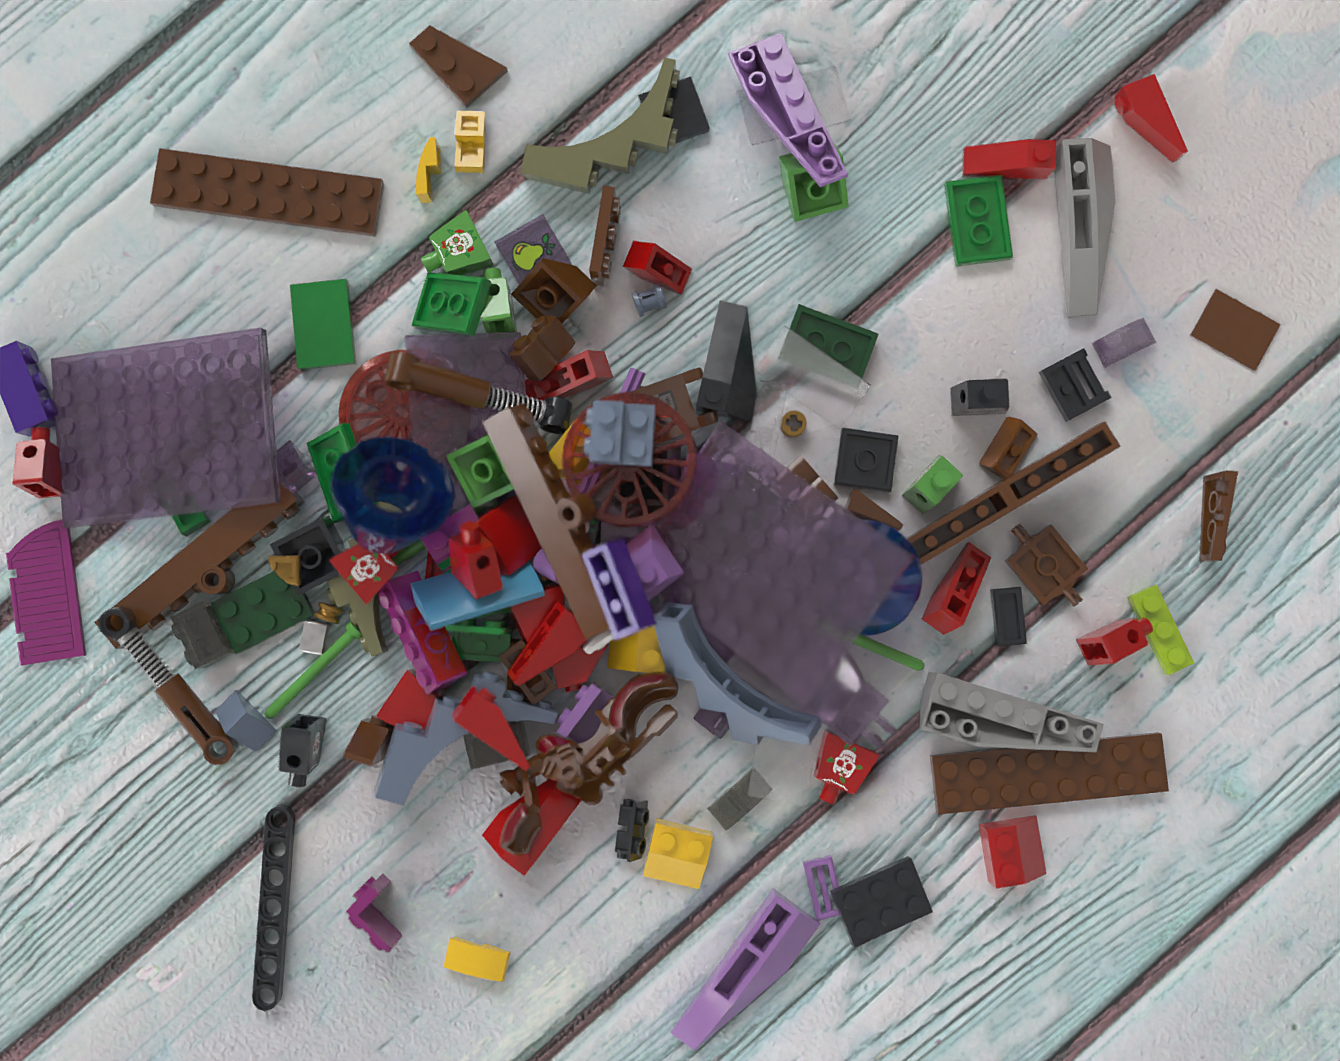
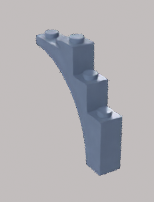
[654,602,822,745]
[374,671,558,806]

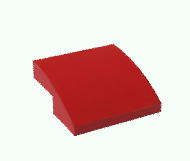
[475,495,542,575]

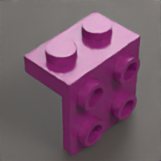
[345,873,402,953]

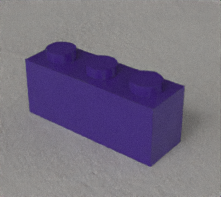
[0,341,61,437]
[582,540,657,640]

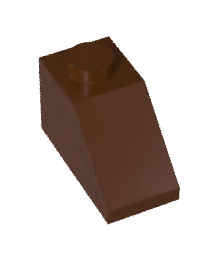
[343,715,395,766]

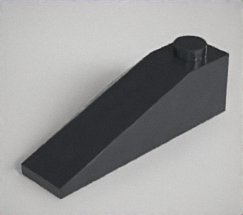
[695,301,757,423]

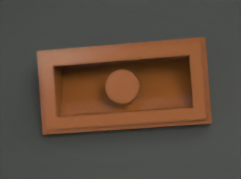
[979,417,1038,479]

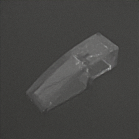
[743,380,788,476]

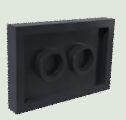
[830,856,933,948]

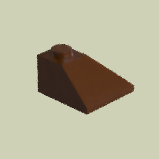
[511,258,597,323]

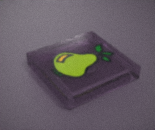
[494,214,572,285]

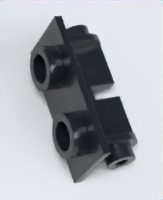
[614,799,650,862]

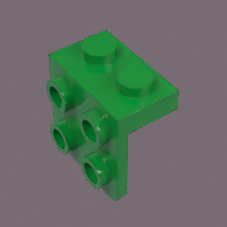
[446,619,512,662]

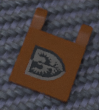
[629,367,718,445]

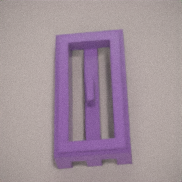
[803,855,839,921]

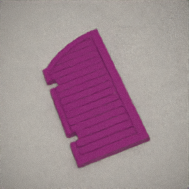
[6,518,86,666]

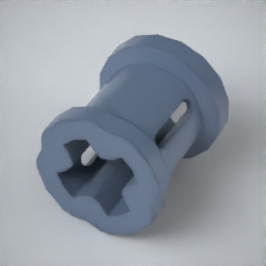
[632,284,667,317]

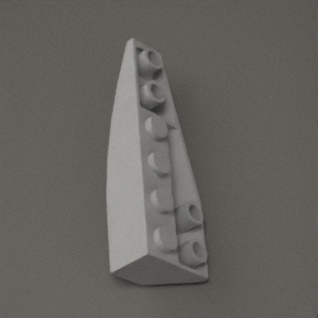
[1055,138,1116,317]
[920,672,1104,752]

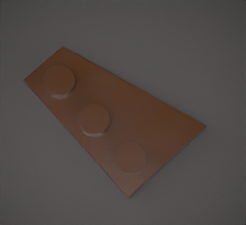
[409,25,508,108]
[1199,470,1238,562]

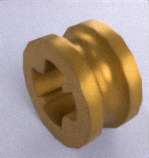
[780,410,807,438]
[314,602,344,624]

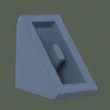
[215,690,277,751]

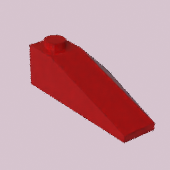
[482,779,581,876]

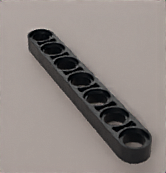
[252,805,295,1011]

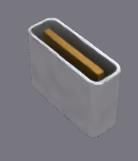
[299,620,330,655]

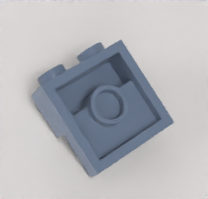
[584,400,656,467]

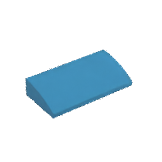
[411,561,545,630]

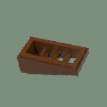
[843,489,903,532]

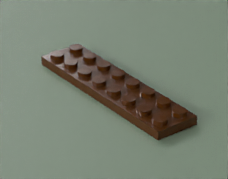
[150,148,384,237]
[930,732,1169,815]

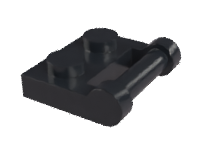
[1038,348,1112,422]

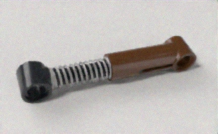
[385,352,573,434]
[98,606,237,765]

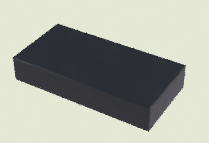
[990,587,1027,647]

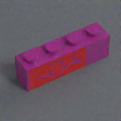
[378,570,468,695]

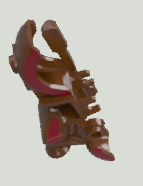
[499,672,679,856]

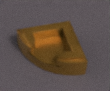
[268,555,301,586]

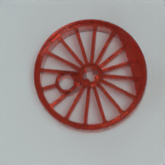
[562,392,698,528]

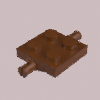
[1005,523,1088,607]

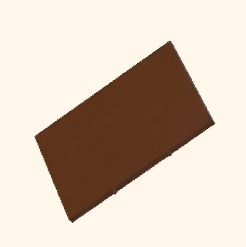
[1190,289,1281,371]

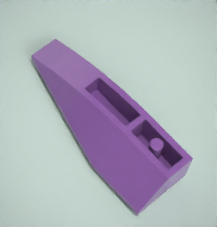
[728,33,848,187]
[671,888,821,1050]

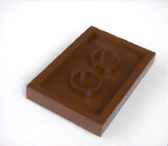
[589,185,621,286]

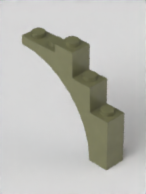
[520,57,680,194]
[327,472,448,657]

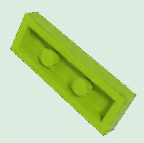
[1127,585,1194,675]

